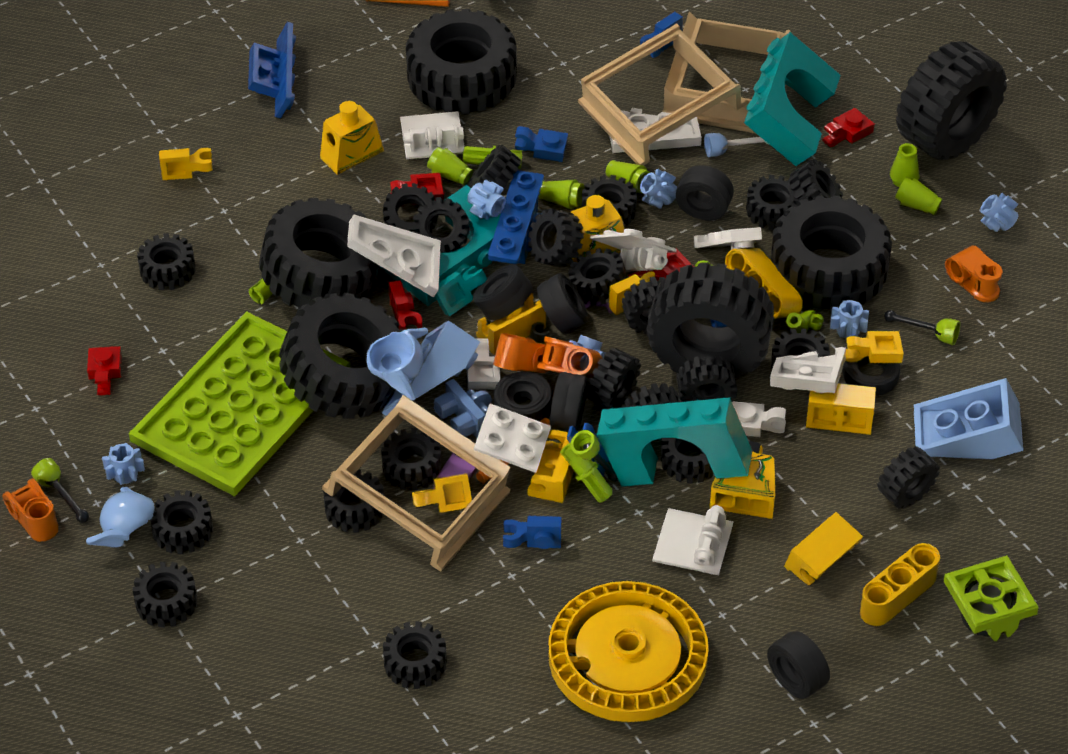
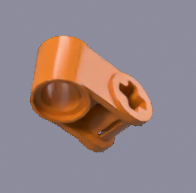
[945,245,1003,302]
[493,333,549,373]
[537,336,603,378]
[2,478,59,542]

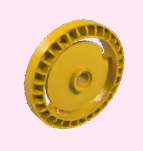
[549,581,708,722]

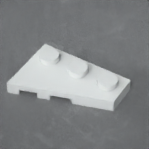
[610,108,701,153]
[347,215,441,297]

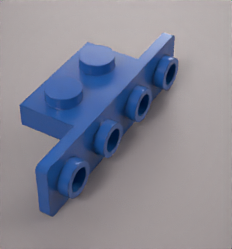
[248,21,296,119]
[488,170,544,264]

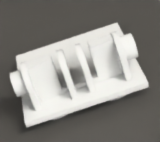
[400,111,464,160]
[590,229,677,272]
[473,403,551,473]
[652,505,734,575]

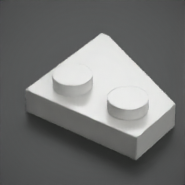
[694,227,762,250]
[770,347,846,393]

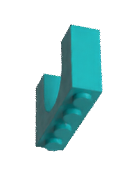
[744,32,841,166]
[379,185,501,306]
[597,397,752,486]

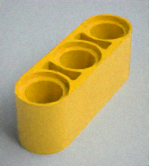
[725,248,803,319]
[860,543,940,626]

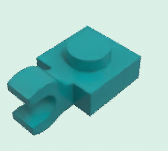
[435,266,487,316]

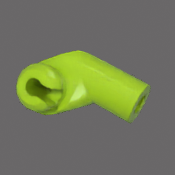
[786,310,824,333]

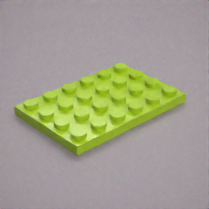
[129,311,350,497]

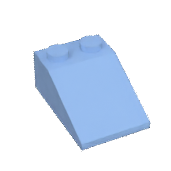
[382,320,480,416]
[914,378,1024,459]

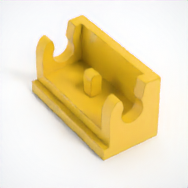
[476,293,546,355]
[806,383,876,435]
[528,430,574,503]
[784,512,863,585]

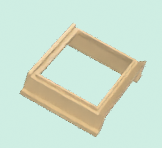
[663,12,791,133]
[578,24,746,166]
[322,395,511,572]

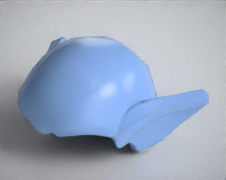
[367,327,428,401]
[86,487,155,547]

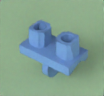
[434,379,492,438]

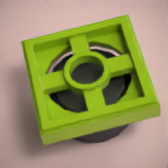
[943,555,1039,641]

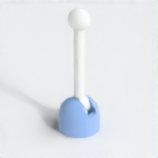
[704,133,768,157]

